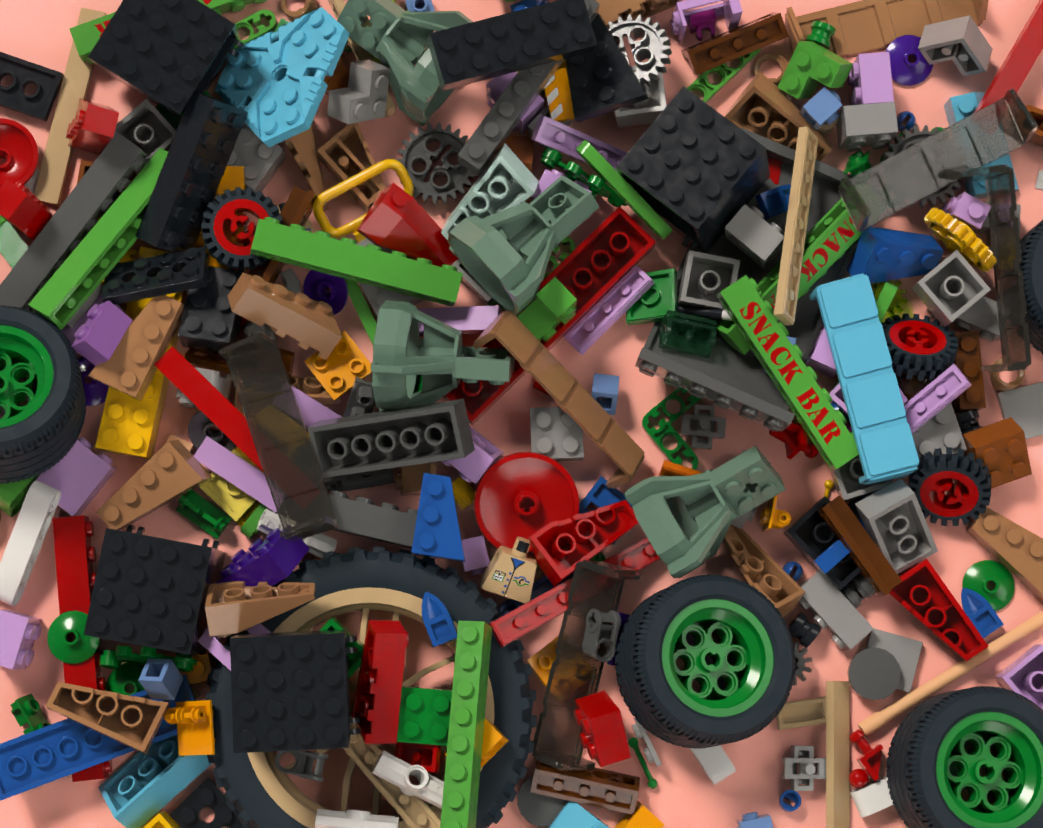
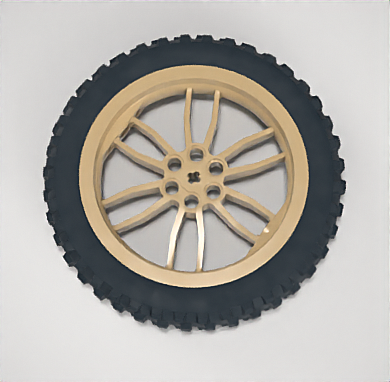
[206,546,537,828]

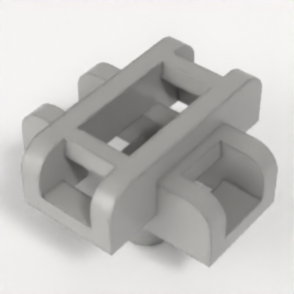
[681,404,726,450]
[782,745,826,791]

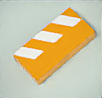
[544,67,574,123]

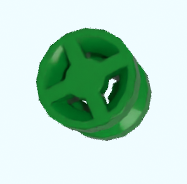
[805,21,836,50]

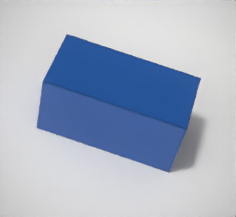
[812,540,850,574]

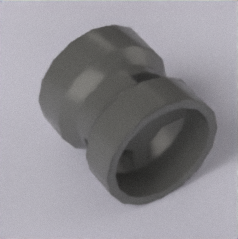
[839,573,876,609]

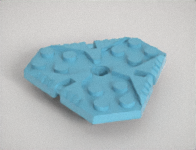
[214,7,350,147]

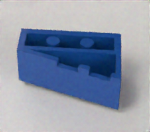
[847,226,944,284]
[411,473,465,562]

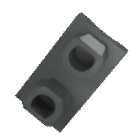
[343,377,375,417]

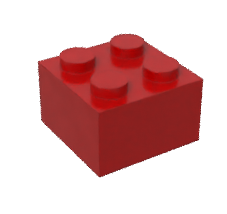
[573,690,631,767]

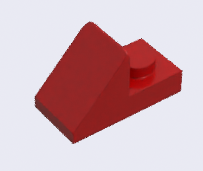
[395,741,441,773]

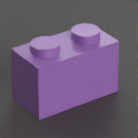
[71,300,132,366]

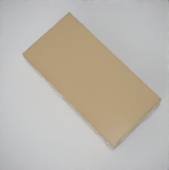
[776,696,826,730]

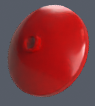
[0,118,39,187]

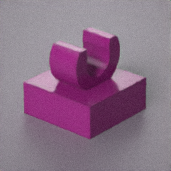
[688,9,717,41]

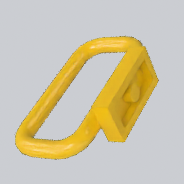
[313,159,414,243]

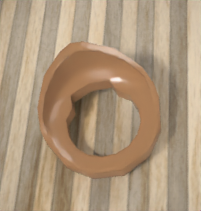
[281,0,318,19]
[754,53,788,86]
[989,356,1025,392]

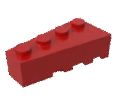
[65,98,119,155]
[0,179,53,241]
[888,558,989,661]
[351,620,409,744]

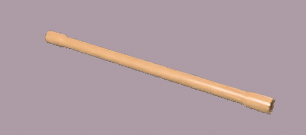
[858,611,1043,737]

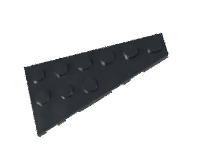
[566,12,649,123]

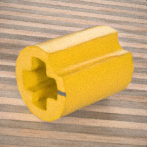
[452,477,476,510]

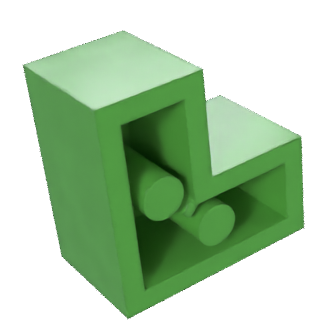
[777,41,853,99]
[517,277,577,342]

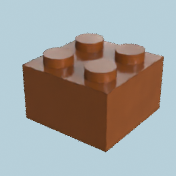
[963,417,1032,489]

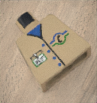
[480,537,537,603]

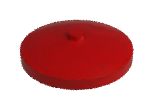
[474,452,579,556]

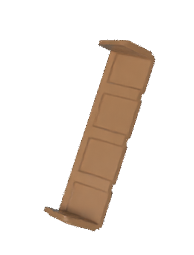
[785,0,989,58]
[473,310,645,489]

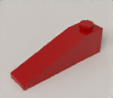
[357,183,458,267]
[528,500,639,587]

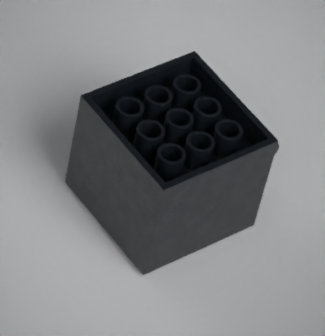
[88,0,245,119]
[616,86,770,253]
[84,524,226,655]
[230,629,361,753]

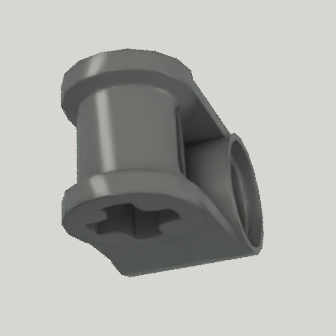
[582,609,621,662]
[275,750,329,782]

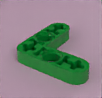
[642,386,700,470]

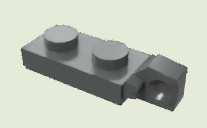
[322,468,395,492]

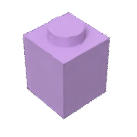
[462,535,490,576]

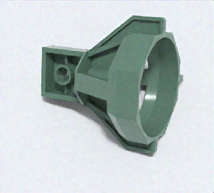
[337,0,473,126]
[448,175,599,316]
[371,300,515,412]
[624,445,786,578]

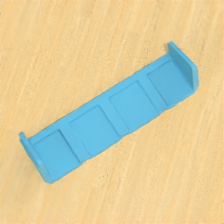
[809,273,919,485]

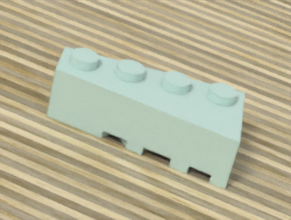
[441,143,539,240]

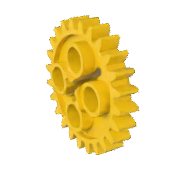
[923,208,997,272]

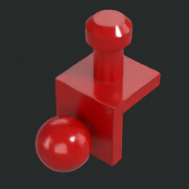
[769,418,819,460]
[849,729,883,789]

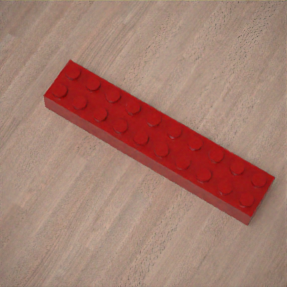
[444,206,656,426]

